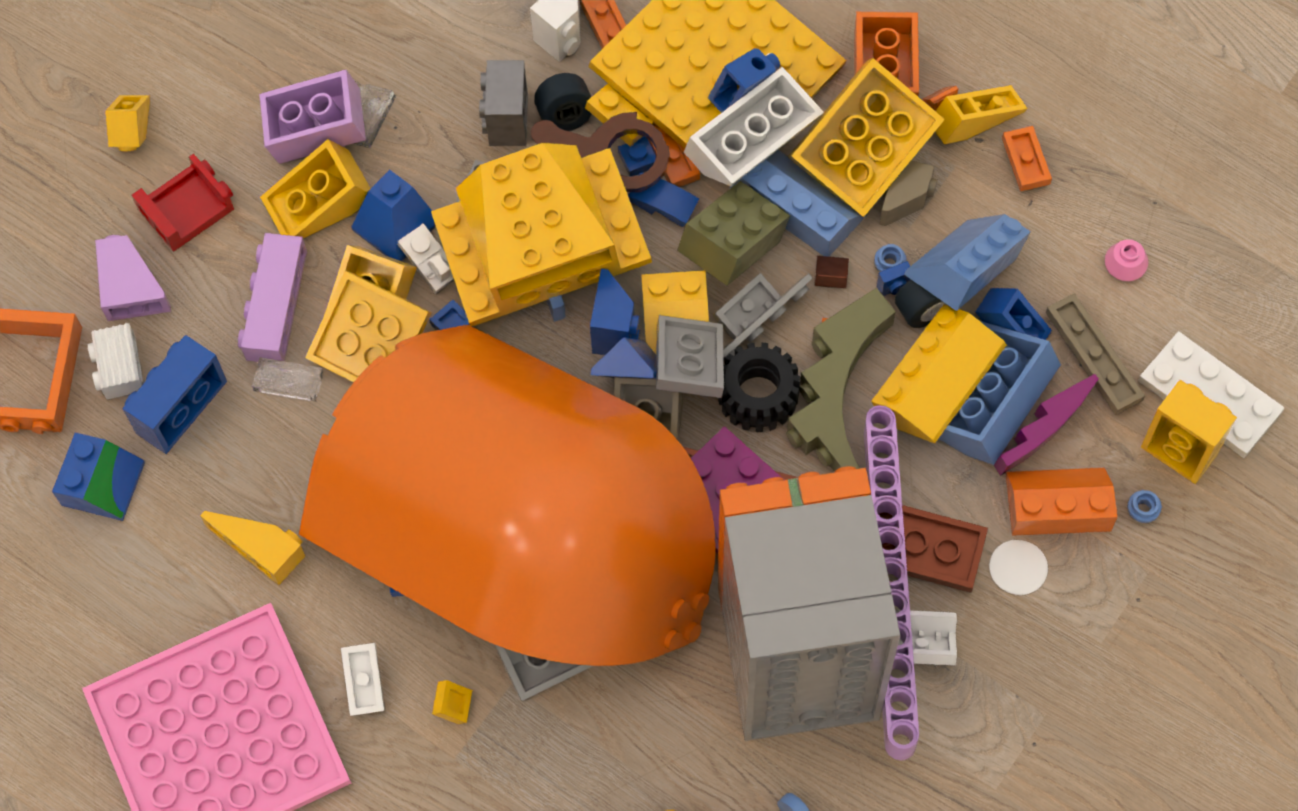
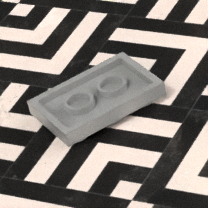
[656,315,724,398]

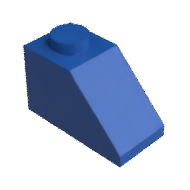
[975,288,1052,340]

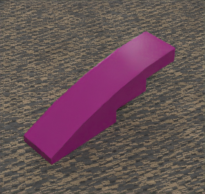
[994,374,1099,476]

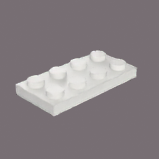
[1138,331,1285,458]

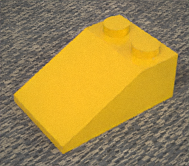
[260,139,371,239]
[324,245,417,315]
[641,270,709,354]

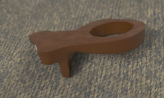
[530,112,670,193]

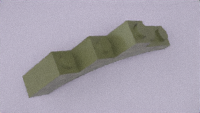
[786,288,896,472]

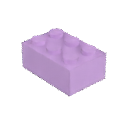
[259,70,366,164]

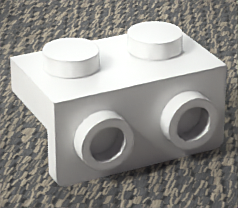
[895,610,957,665]

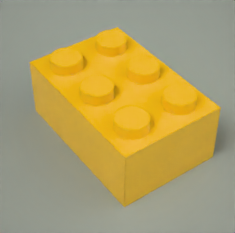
[1141,380,1237,485]

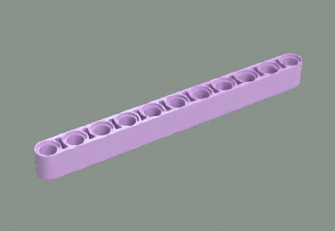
[864,405,919,760]

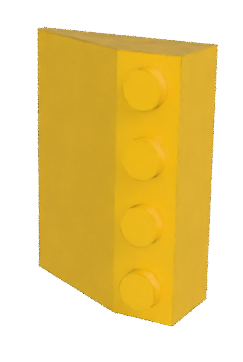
[787,58,945,217]

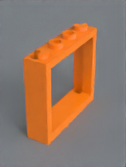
[0,308,82,434]

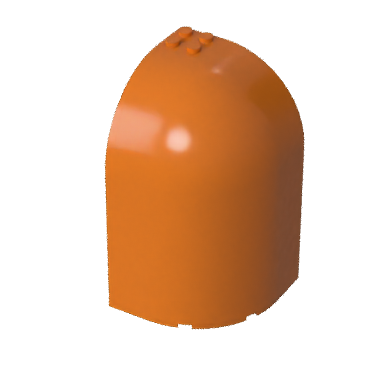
[299,324,716,666]

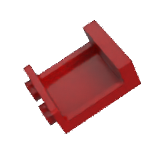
[131,153,234,252]

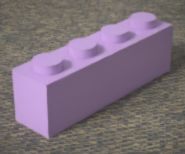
[238,233,307,365]

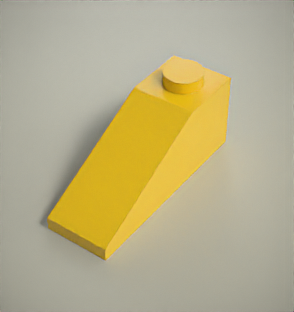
[935,85,1028,144]
[200,511,305,585]

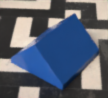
[591,337,657,379]

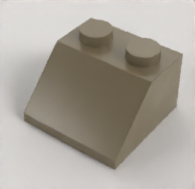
[614,377,683,440]

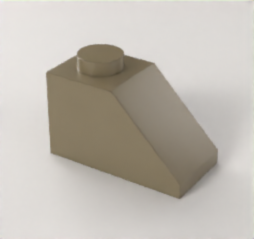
[880,160,938,226]

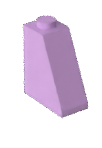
[95,235,171,321]

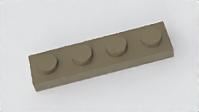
[1046,293,1145,415]

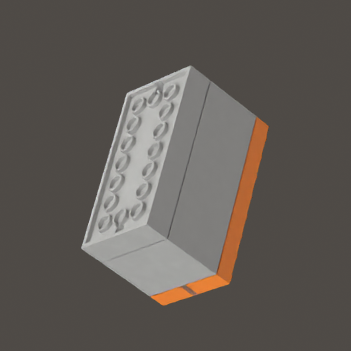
[718,466,900,741]

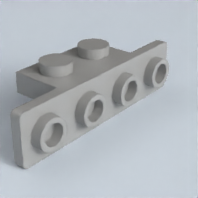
[712,273,813,360]

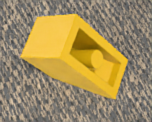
[105,95,150,151]

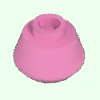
[1105,240,1148,281]

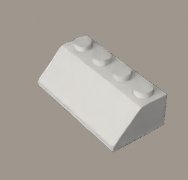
[684,67,824,186]

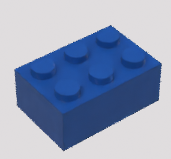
[122,335,227,454]

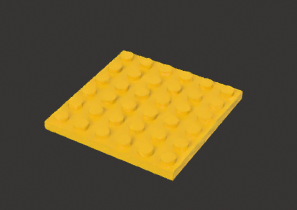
[588,0,847,186]

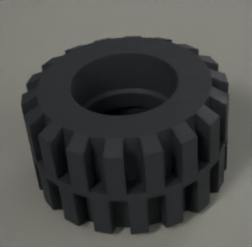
[718,342,800,432]

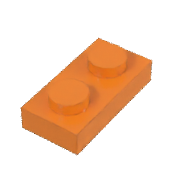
[1002,126,1052,192]

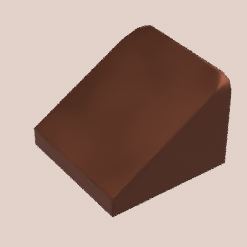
[815,256,849,288]

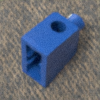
[708,48,780,113]

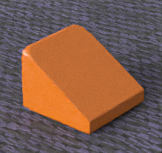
[922,85,959,111]

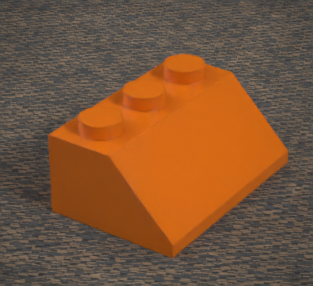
[1006,468,1118,536]

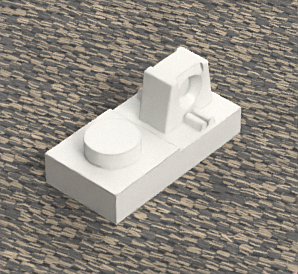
[397,224,455,294]
[341,643,385,716]

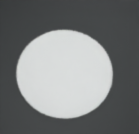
[989,540,1048,595]

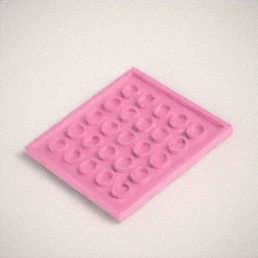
[82,603,352,811]

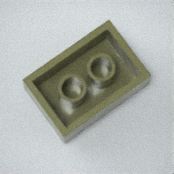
[677,181,790,286]

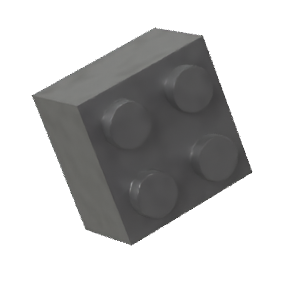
[479,60,528,146]

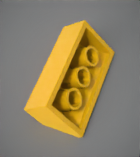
[871,304,1007,444]

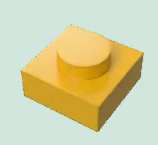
[432,680,473,724]

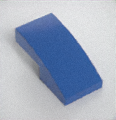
[628,172,699,227]

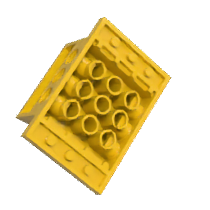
[431,143,652,327]

